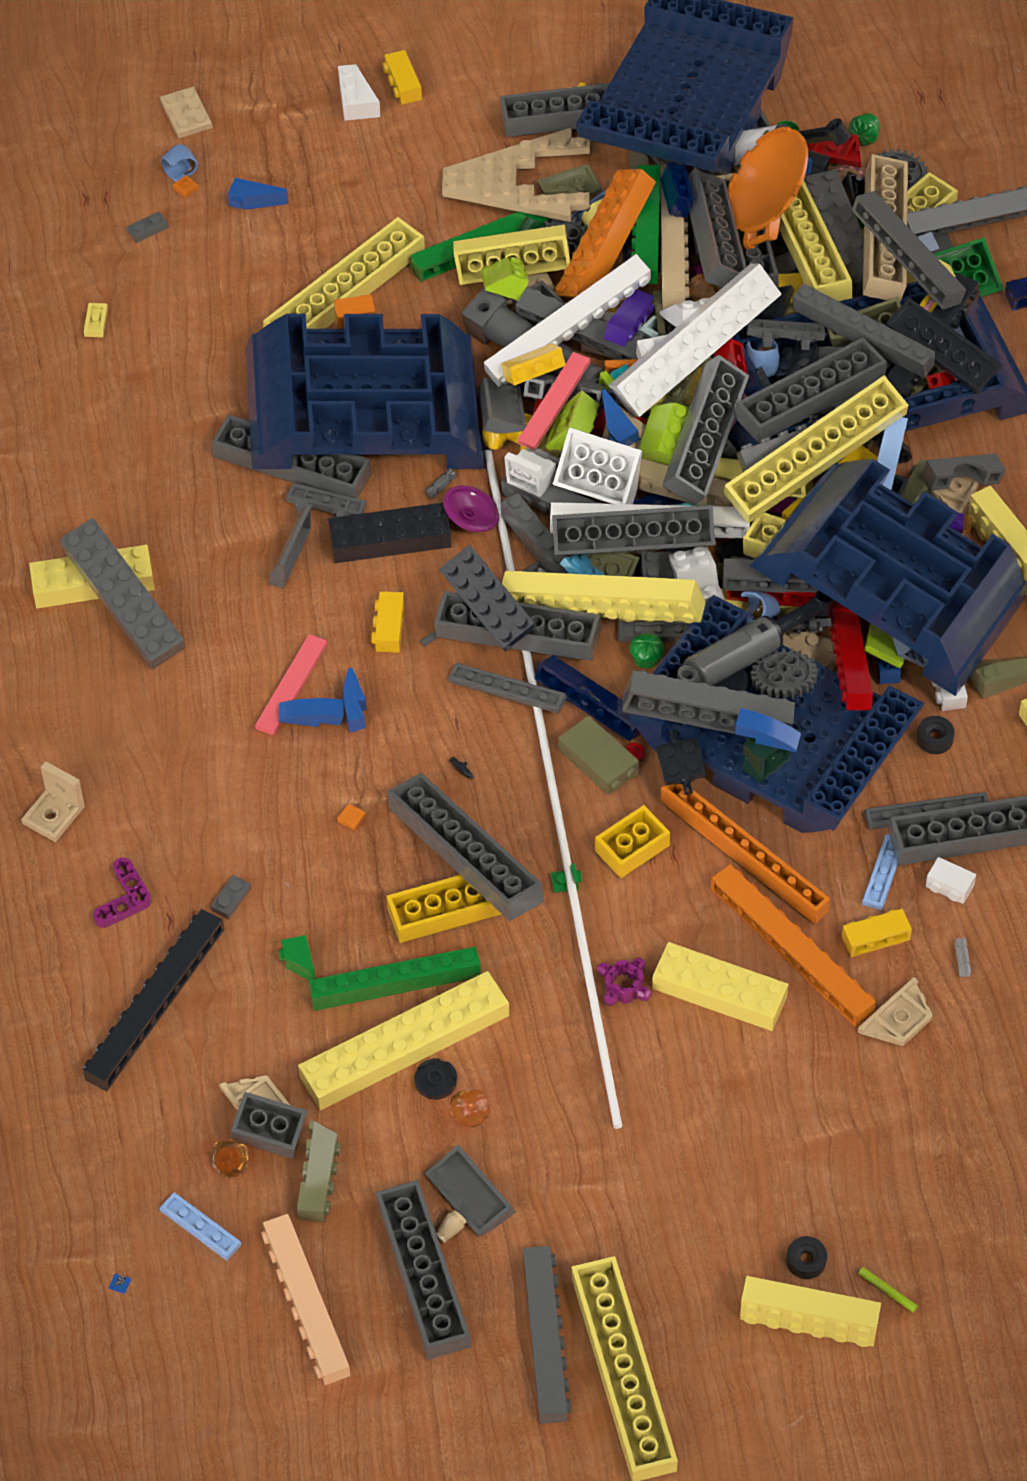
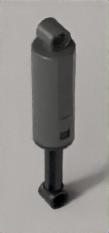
[676,590,835,686]

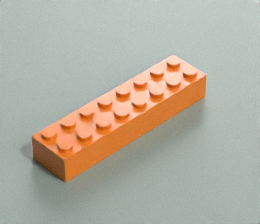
[555,169,656,303]

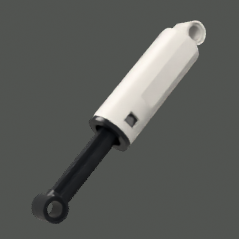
[733,118,851,166]

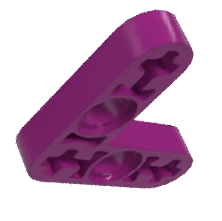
[93,858,151,928]

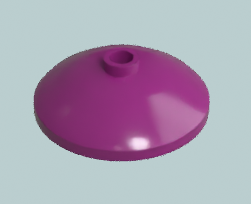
[443,485,500,532]

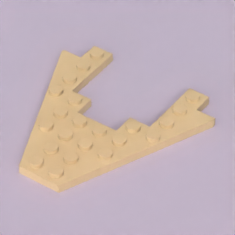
[442,128,590,222]

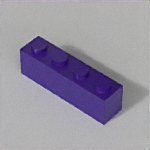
[603,289,655,347]

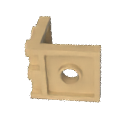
[21,762,85,842]

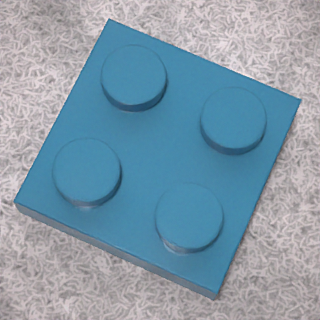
[560,555,604,575]

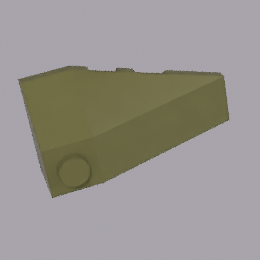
[969,656,1027,699]

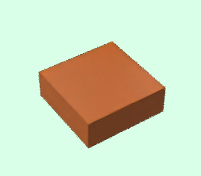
[172,175,199,198]
[337,803,366,831]

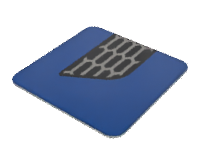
[109,1274,131,1294]

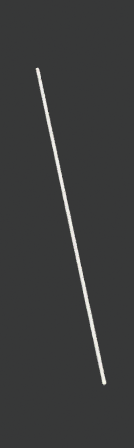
[484,449,622,1129]

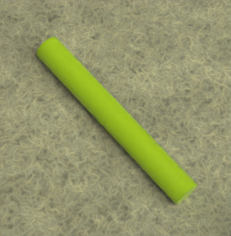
[858,1267,918,1313]

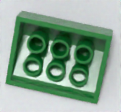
[934,237,1004,297]

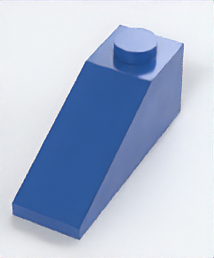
[228,178,288,210]
[602,389,640,446]

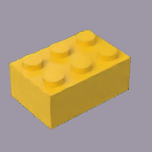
[595,805,670,878]

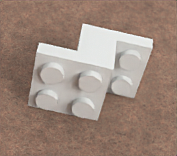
[504,449,556,497]
[668,547,724,605]

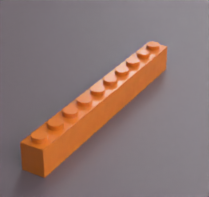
[661,784,830,924]
[711,864,876,1027]

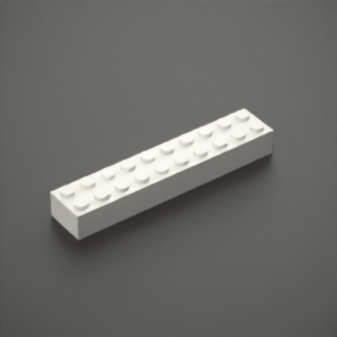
[609,264,781,417]

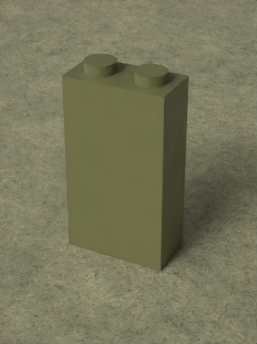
[558,715,639,795]

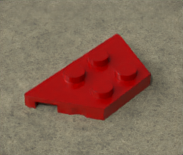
[807,134,862,168]

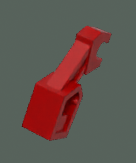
[926,372,959,390]

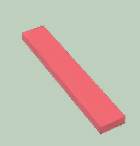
[518,352,591,450]
[255,634,327,736]

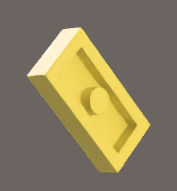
[84,303,108,337]

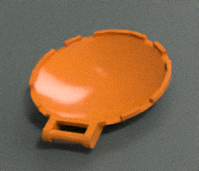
[728,127,808,250]

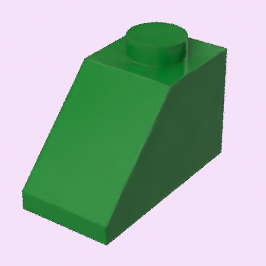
[278,935,315,980]

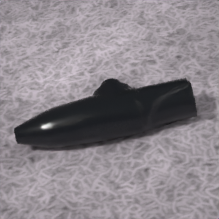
[449,757,474,780]

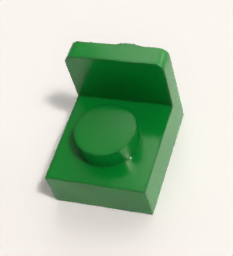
[551,863,582,893]

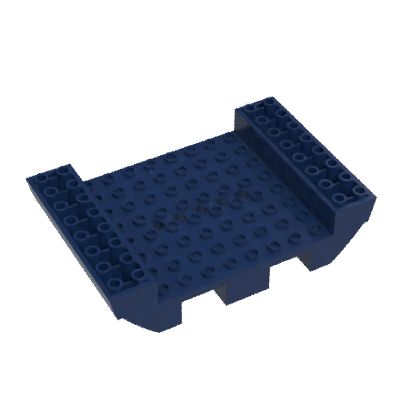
[576,0,794,174]
[245,314,485,469]
[750,459,1027,696]
[628,594,925,833]

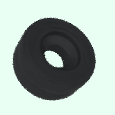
[917,716,955,755]
[786,1236,827,1279]

